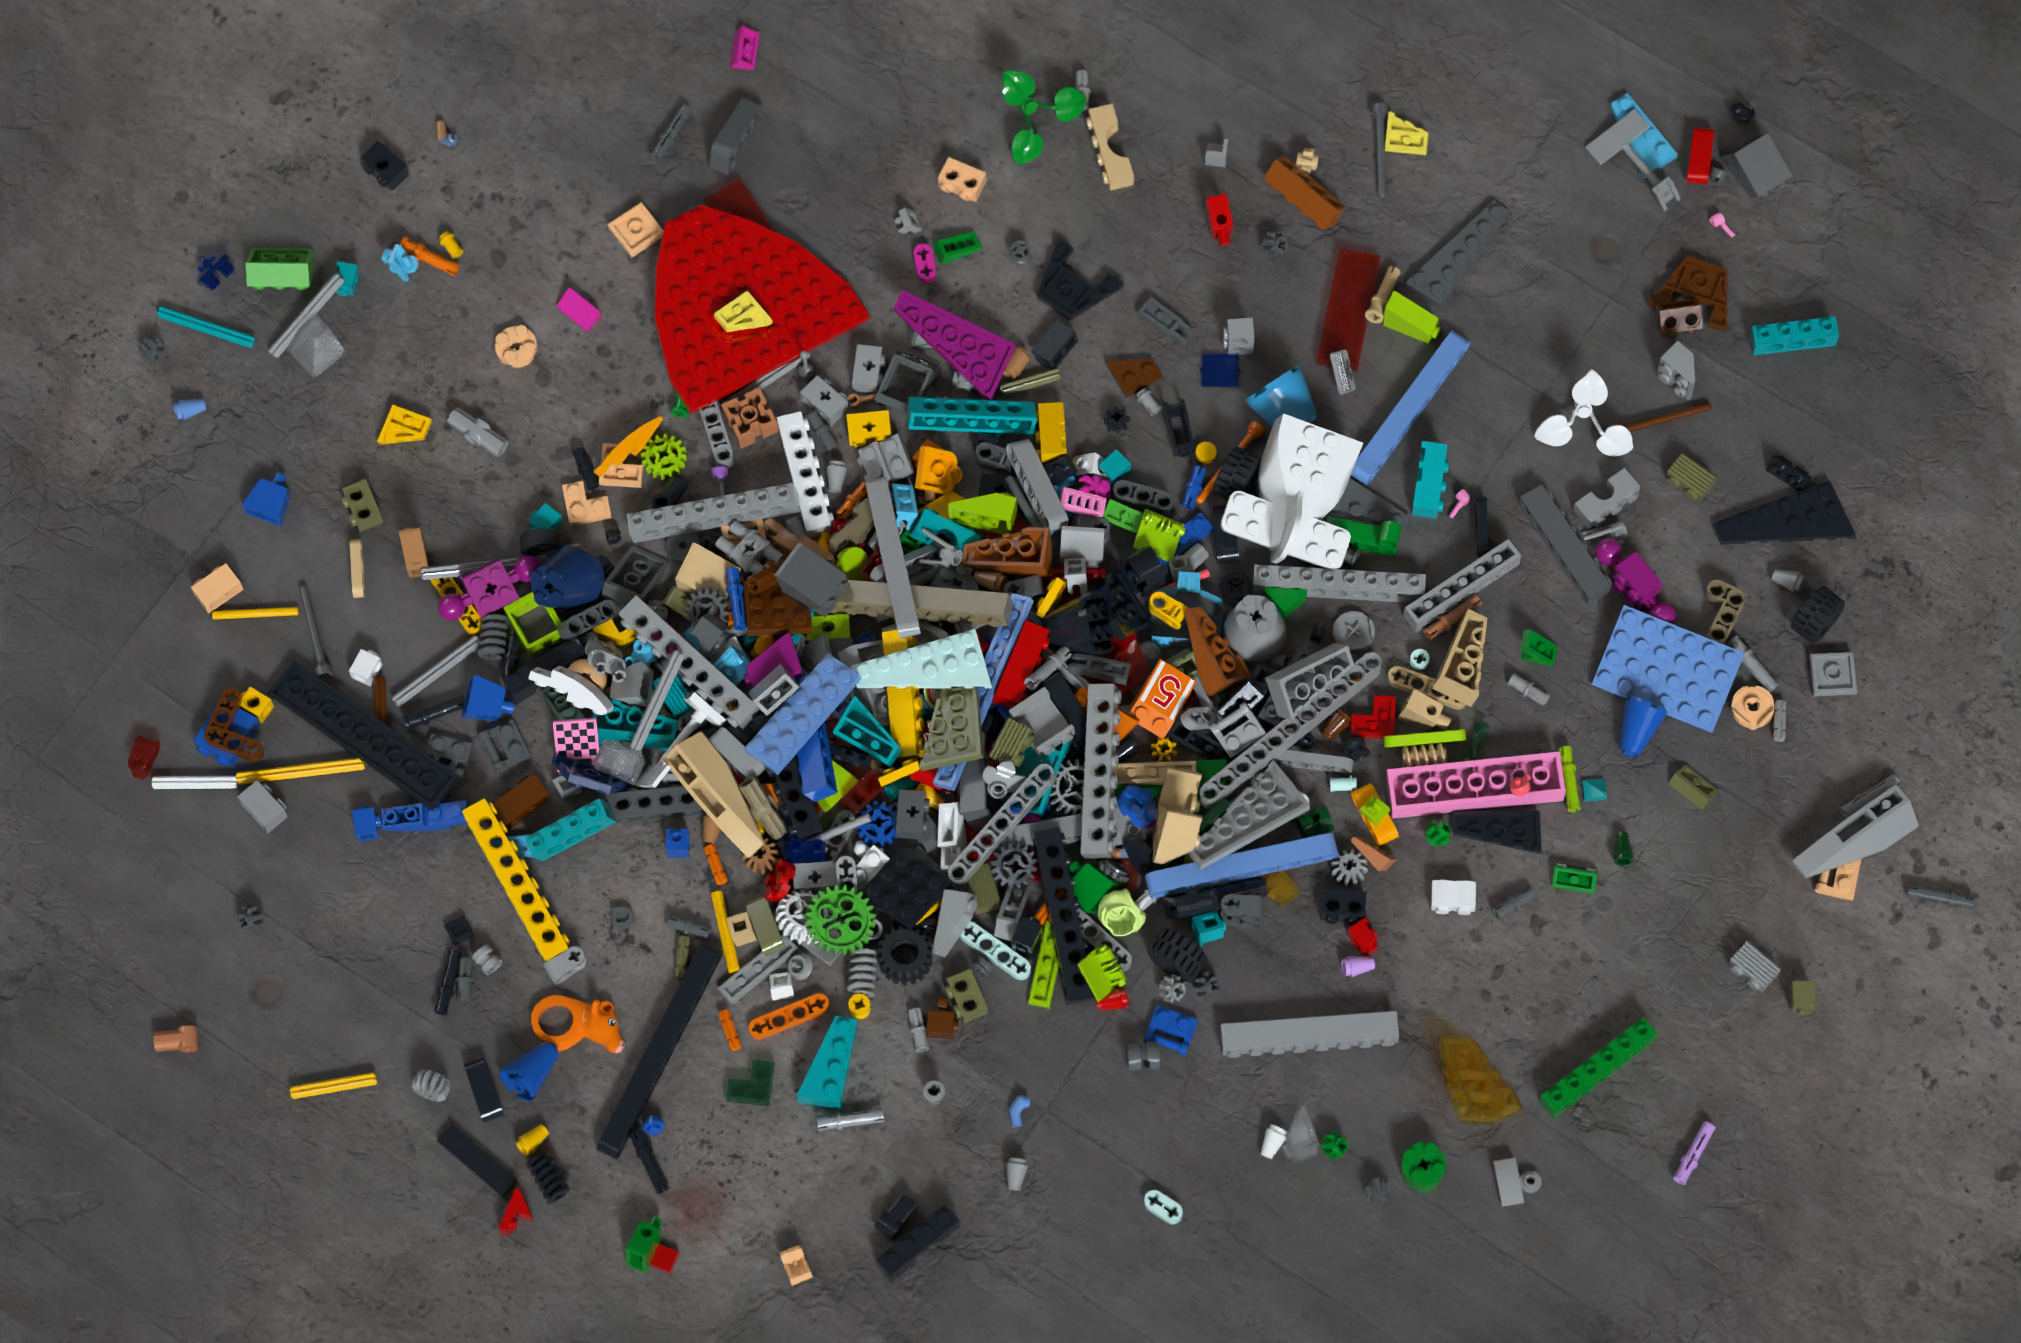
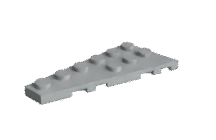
[1189,760,1310,870]

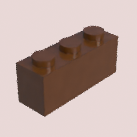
[485,773,551,831]

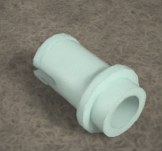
[1330,776,1357,793]

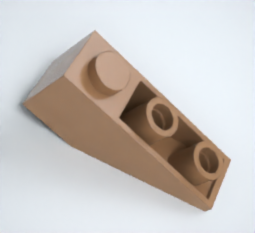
[399,527,429,578]

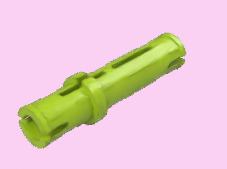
[1558,746,1581,812]

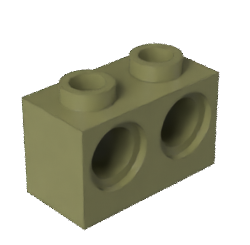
[341,479,384,532]
[944,969,988,1023]

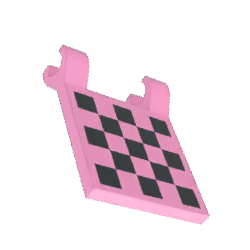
[553,718,601,775]

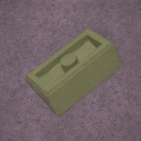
[1669,764,1719,809]

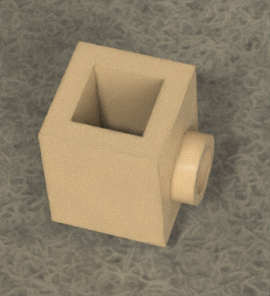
[726,912,757,947]

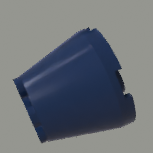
[530,543,605,608]

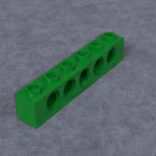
[1539,1017,1658,1120]

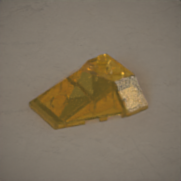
[1437,1036,1523,1125]

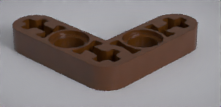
[204,688,264,762]

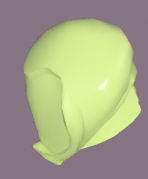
[1098,889,1146,936]

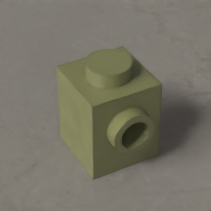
[1790,981,1816,1016]

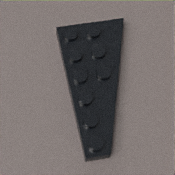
[1712,481,1856,545]

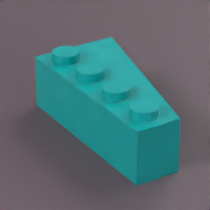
[797,1016,858,1110]

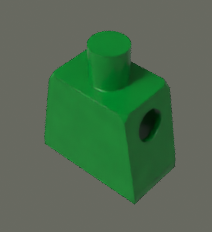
[1068,860,1122,914]
[626,1216,663,1273]

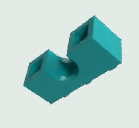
[910,509,981,554]

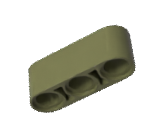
[745,895,785,956]

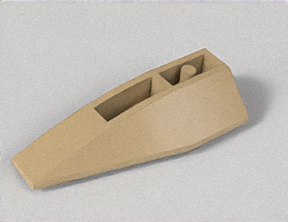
[662,732,765,858]

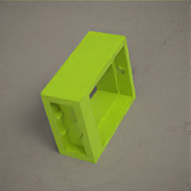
[503,592,564,656]

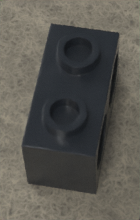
[1217,676,1264,726]
[1321,889,1367,925]

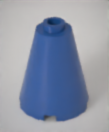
[1619,696,1668,758]
[499,1042,559,1102]

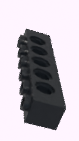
[750,709,823,842]

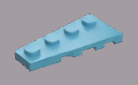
[1610,93,1677,179]

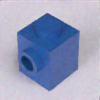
[352,806,382,842]

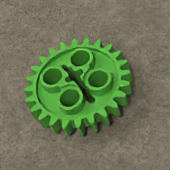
[805,885,876,956]

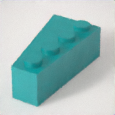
[591,699,679,751]

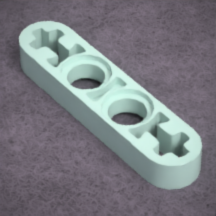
[960,921,1031,980]

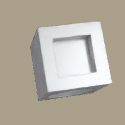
[349,649,382,687]

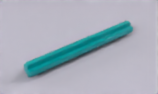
[157,306,256,348]

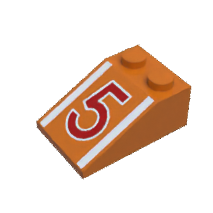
[1126,658,1197,739]

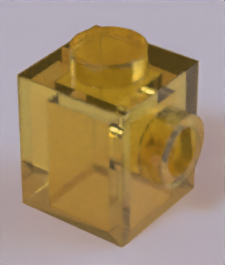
[1266,870,1300,908]

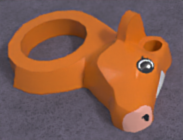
[530,995,625,1053]

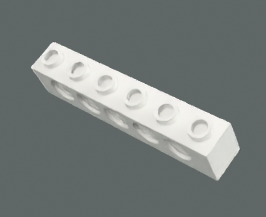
[776,411,834,538]

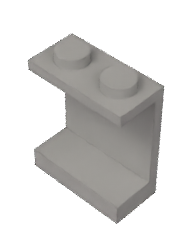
[1009,687,1075,757]

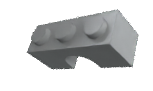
[1573,468,1640,530]

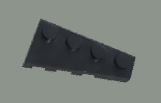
[1452,810,1542,854]

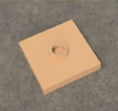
[607,202,664,258]

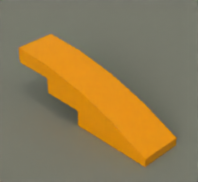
[594,416,663,477]

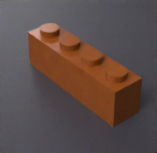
[1263,156,1347,230]

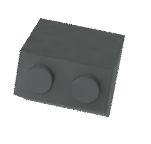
[1720,133,1792,199]
[774,542,850,617]

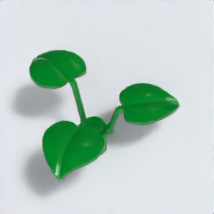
[1002,70,1087,165]

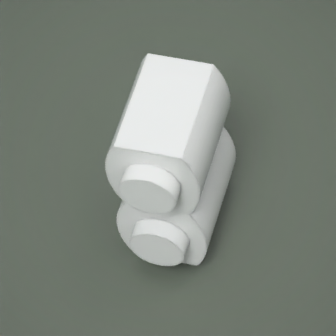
[1431,880,1476,915]

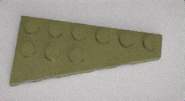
[919,687,984,771]

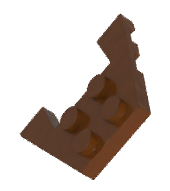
[1648,256,1727,333]

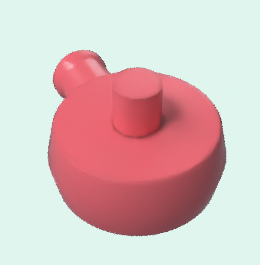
[1510,774,1531,796]

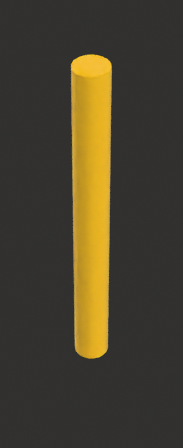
[212,607,299,620]

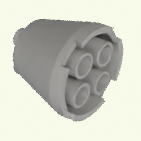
[1223,595,1287,664]

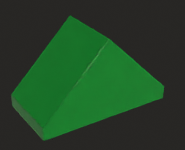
[1264,587,1307,619]

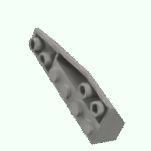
[1792,785,1919,879]

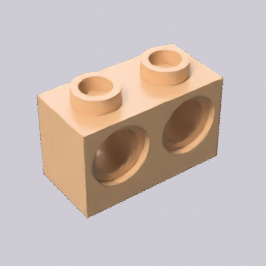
[938,157,987,202]

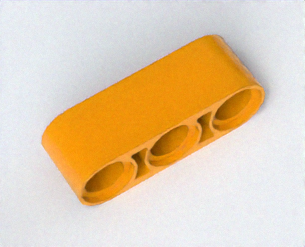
[1351,783,1399,846]

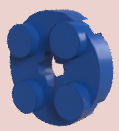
[1117,786,1159,827]

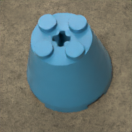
[1245,365,1317,427]

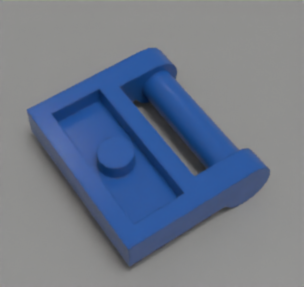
[1144,1006,1198,1056]

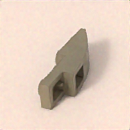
[829,496,875,556]

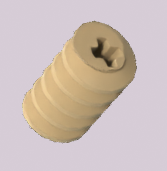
[1401,743,1447,768]

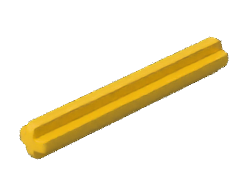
[711,891,740,974]
[290,1072,377,1099]

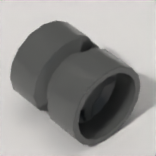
[1127,1041,1160,1072]

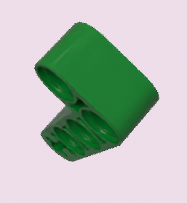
[1321,516,1402,556]

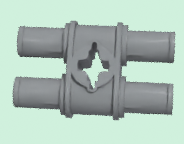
[715,520,785,574]
[584,632,626,683]

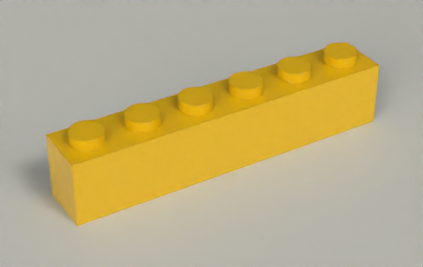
[882,630,925,762]

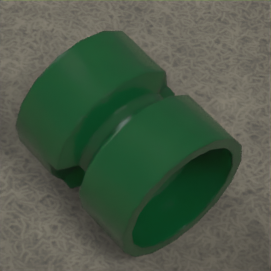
[1295,804,1334,839]

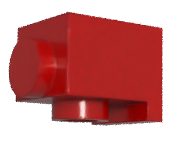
[1347,917,1379,956]

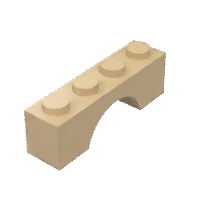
[1086,104,1134,191]

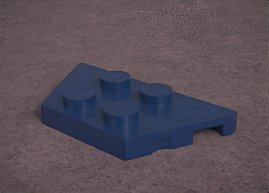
[552,753,634,794]

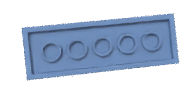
[744,653,861,775]

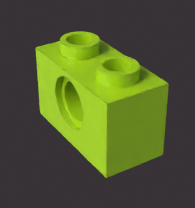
[807,612,851,644]

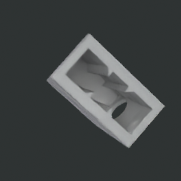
[603,661,654,708]

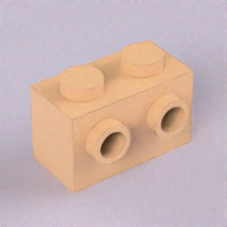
[191,563,243,614]

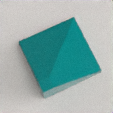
[1582,779,1607,801]

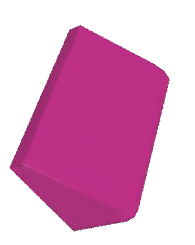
[730,26,760,70]
[556,288,601,332]

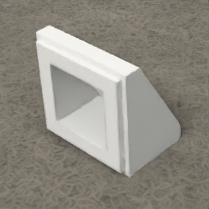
[769,972,794,1001]

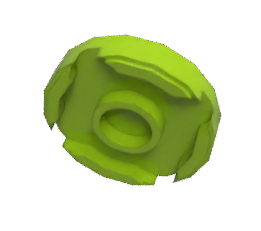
[834,547,871,581]

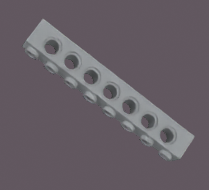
[627,483,800,543]
[1253,565,1426,603]
[618,596,761,730]
[1081,684,1121,859]

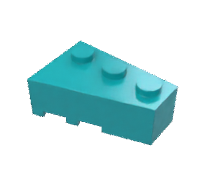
[1412,441,1449,519]
[832,695,902,768]

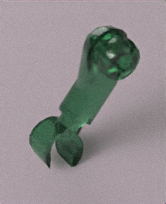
[1461,720,1489,761]

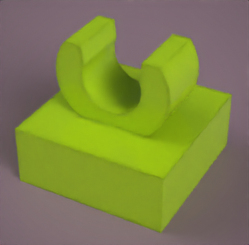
[1360,795,1391,826]

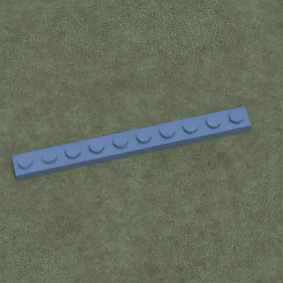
[933,593,1034,791]

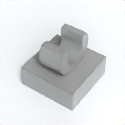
[895,208,922,234]

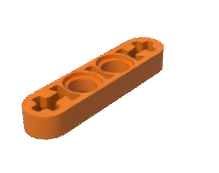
[748,993,830,1040]

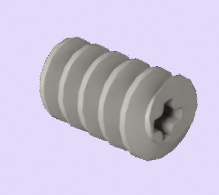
[847,949,878,997]

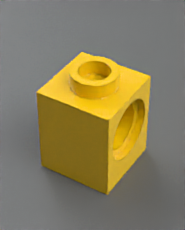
[240,687,274,723]

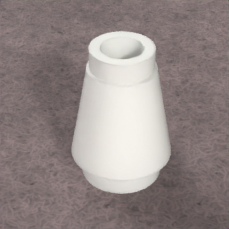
[1260,1125,1287,1159]

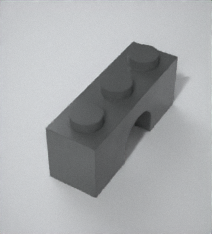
[677,612,729,676]

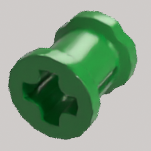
[670,392,689,418]

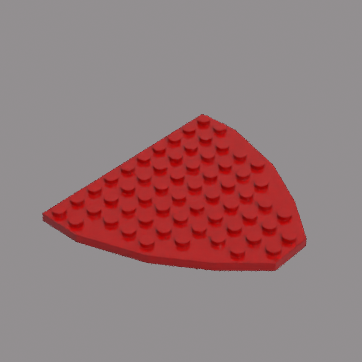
[654,205,870,414]

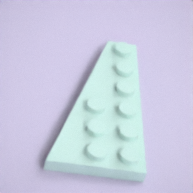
[851,629,992,688]

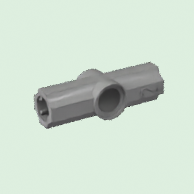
[447,407,509,457]

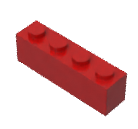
[992,620,1050,709]

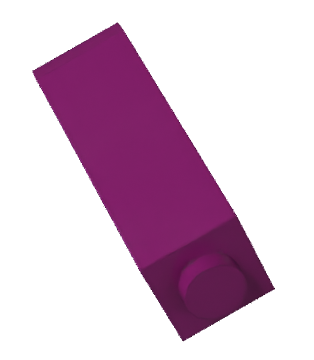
[743,633,802,689]

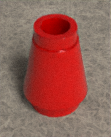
[1096,988,1129,1010]

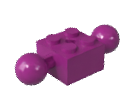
[1595,538,1676,624]
[438,555,541,621]

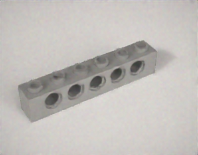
[1403,539,1521,633]

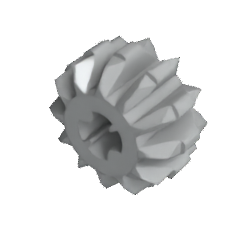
[1331,849,1368,886]
[412,1069,451,1102]

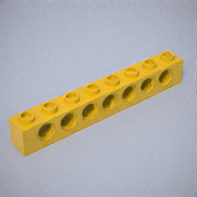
[462,798,570,962]

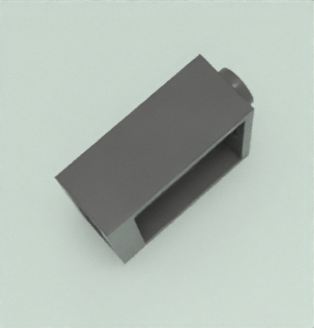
[874,353,935,416]

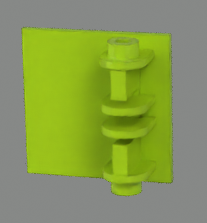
[1133,509,1186,562]
[1077,944,1127,1002]

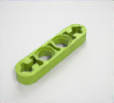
[1383,729,1466,747]

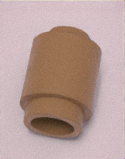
[1003,347,1030,379]

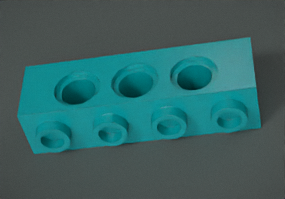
[1749,316,1839,355]
[525,798,616,862]

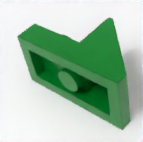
[1520,629,1558,666]

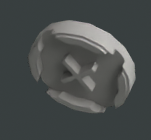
[1332,611,1375,653]

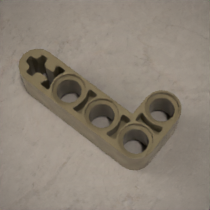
[1705,580,1746,645]

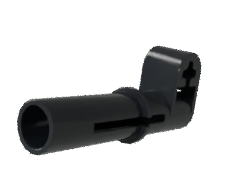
[1163,876,1267,920]

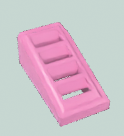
[1060,487,1107,518]

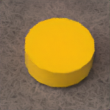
[1196,442,1217,464]

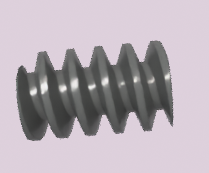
[478,614,508,661]

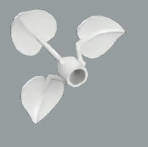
[1534,369,1633,456]

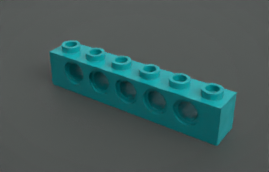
[906,397,1037,434]

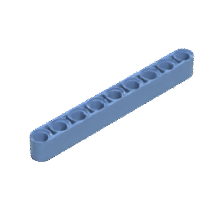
[1351,330,1470,485]
[1145,833,1339,898]

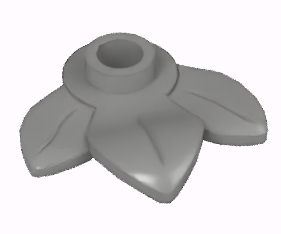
[983,760,1026,799]

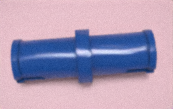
[1181,466,1207,510]

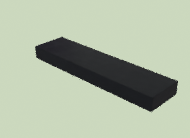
[437,1124,518,1198]

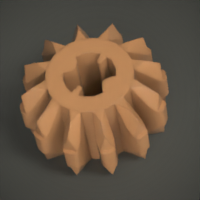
[742,838,779,875]

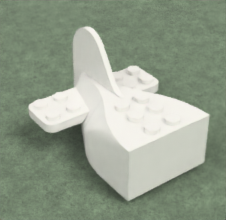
[1220,414,1363,569]

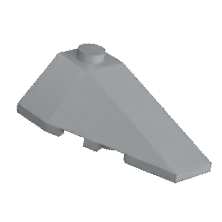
[838,640,890,727]

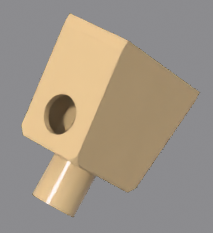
[1397,689,1451,731]

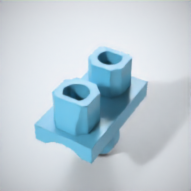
[381,244,419,281]
[624,640,658,667]

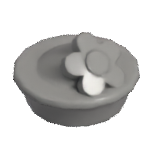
[788,953,813,980]

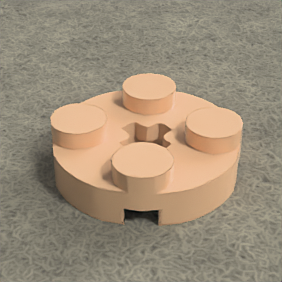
[495,325,538,368]
[1730,686,1774,730]

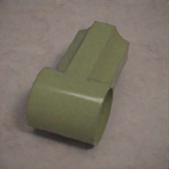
[662,587,693,623]

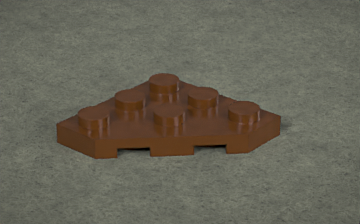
[743,581,812,636]

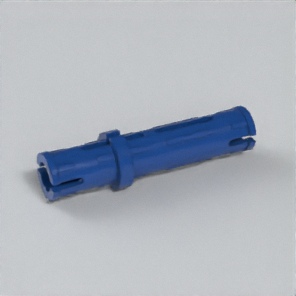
[726,568,747,631]

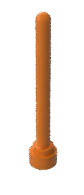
[1196,421,1265,504]

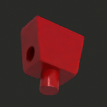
[1204,193,1233,246]

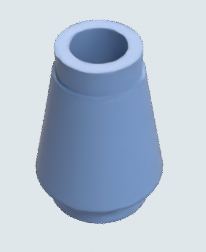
[173,398,206,420]

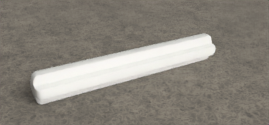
[152,776,238,789]

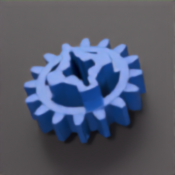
[856,801,899,848]

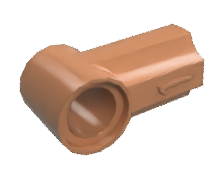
[153,1025,198,1052]

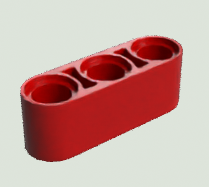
[1686,127,1715,185]

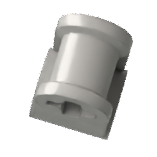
[543,946,587,985]

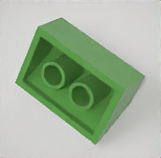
[246,248,314,289]

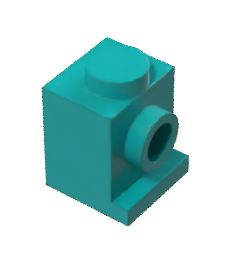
[335,261,360,296]
[1191,912,1226,947]

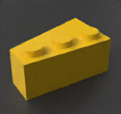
[1035,402,1067,464]

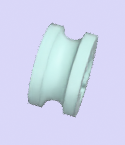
[1410,649,1430,671]

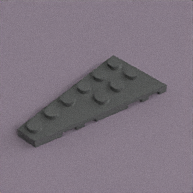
[1325,478,1410,539]

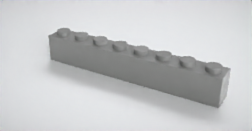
[1220,1011,1399,1058]

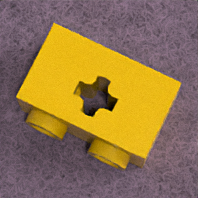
[847,410,891,447]

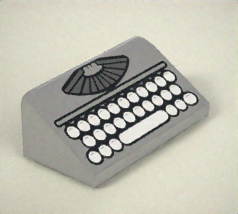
[1330,349,1356,395]

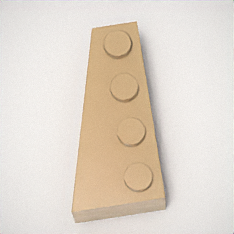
[1432,609,1488,707]

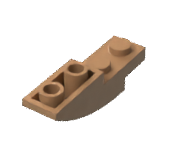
[764,517,835,566]

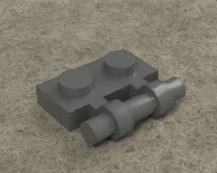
[426,734,473,778]

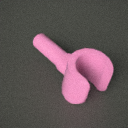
[1709,213,1736,238]
[1448,489,1470,519]

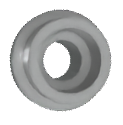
[1520,1171,1542,1193]

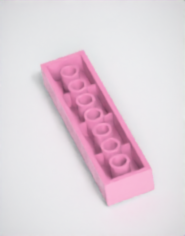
[1386,752,1566,819]

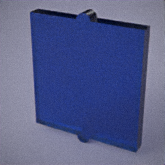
[1200,354,1241,388]

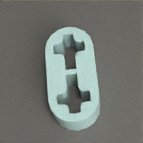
[1144,1190,1183,1224]

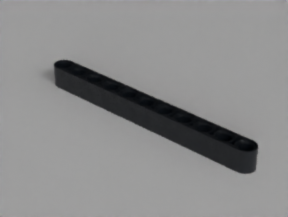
[596,941,724,1160]

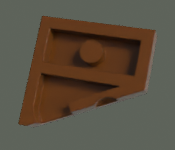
[1106,359,1163,398]

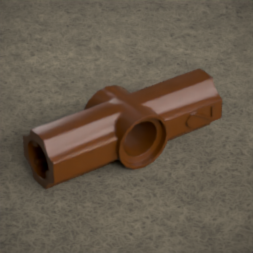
[746,556,788,594]

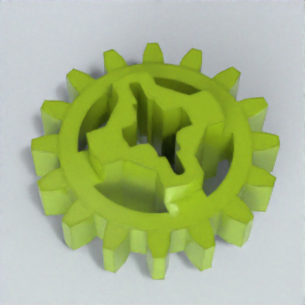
[641,434,687,480]

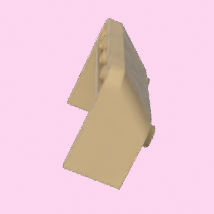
[1153,767,1202,864]

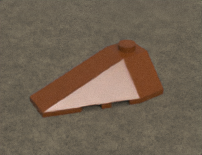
[961,527,1052,577]
[1184,606,1251,696]

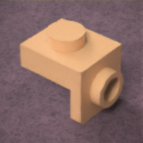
[780,1245,812,1285]

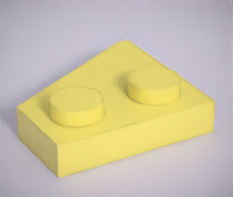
[1385,112,1428,155]
[714,291,773,332]

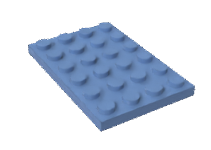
[1591,605,1745,733]

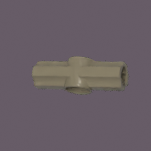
[739,777,788,840]

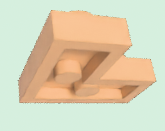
[599,443,644,488]
[562,481,612,526]

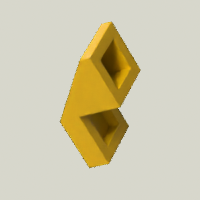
[593,619,640,647]

